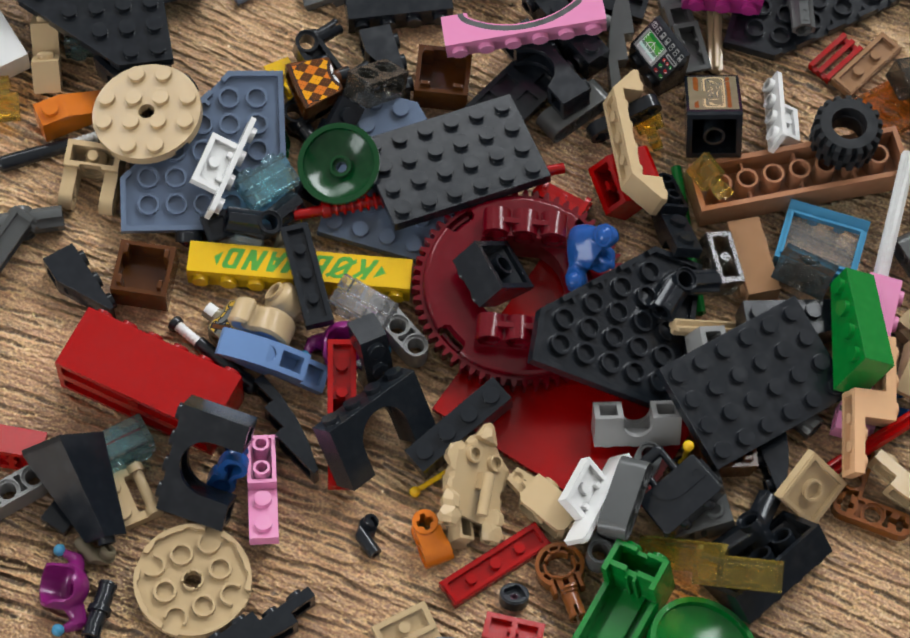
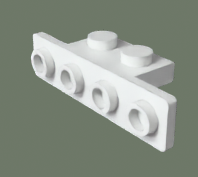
[762,71,800,153]
[189,117,258,220]
[558,453,632,546]

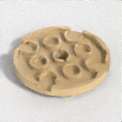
[92,64,203,164]
[133,523,252,638]

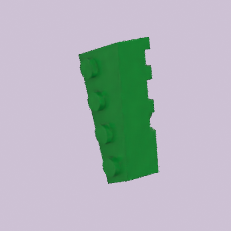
[830,267,895,393]

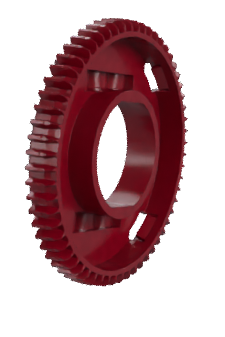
[412,189,623,393]

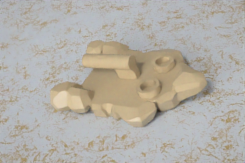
[437,423,509,546]

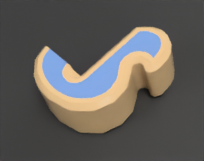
[227,296,296,346]

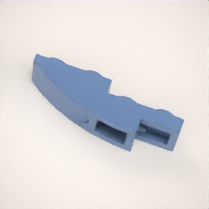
[214,327,328,395]

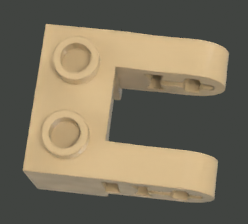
[58,138,126,216]

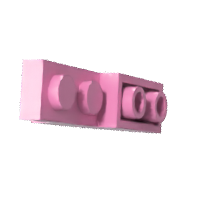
[247,434,279,545]

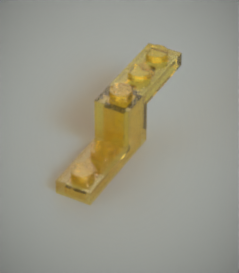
[639,535,785,594]

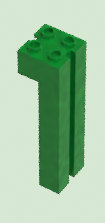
[572,539,675,638]

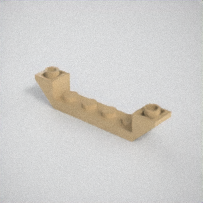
[603,69,668,216]

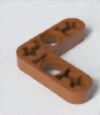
[830,451,910,541]

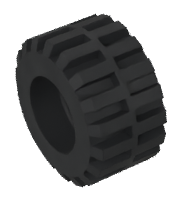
[809,95,883,171]

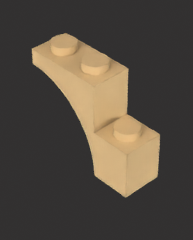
[30,15,63,94]

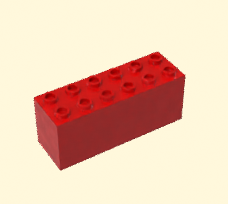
[55,307,244,456]

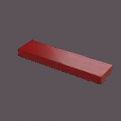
[439,522,551,609]

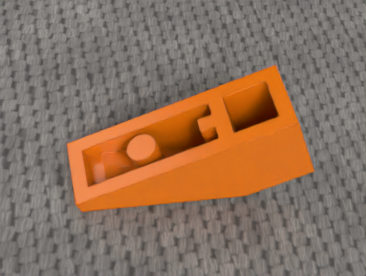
[33,90,101,142]

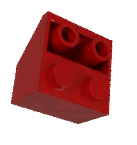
[588,145,660,221]

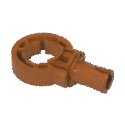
[535,542,586,623]

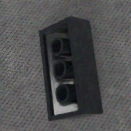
[701,510,832,624]

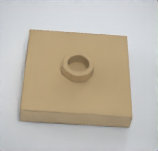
[773,449,847,523]

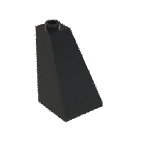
[22,431,127,546]

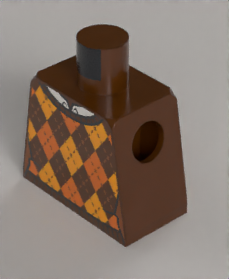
[284,57,353,120]

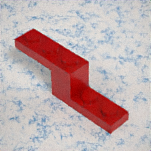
[327,339,356,490]

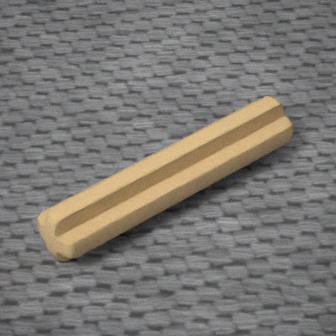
[706,11,723,74]
[669,318,736,336]

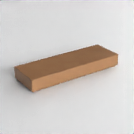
[830,32,902,97]

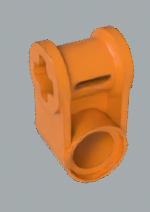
[411,509,454,569]

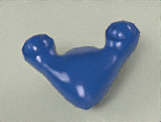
[565,223,619,291]

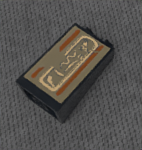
[684,75,743,158]

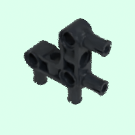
[284,18,375,142]

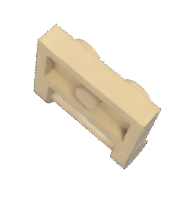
[113,461,164,531]

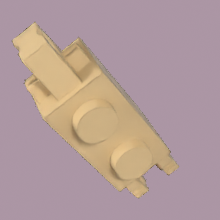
[506,467,594,545]

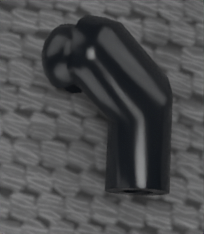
[355,514,382,559]

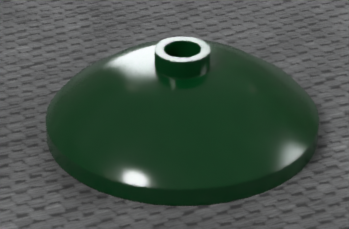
[297,123,380,205]

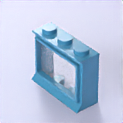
[772,198,871,286]

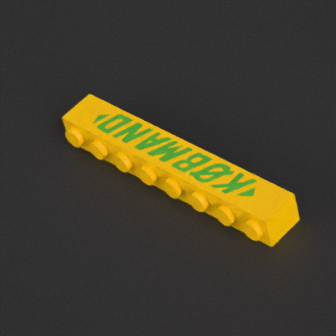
[186,240,413,303]

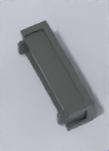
[0,205,38,273]

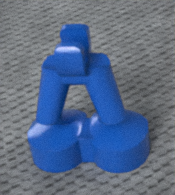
[206,447,249,493]

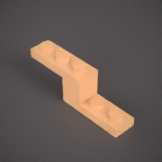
[842,336,899,479]

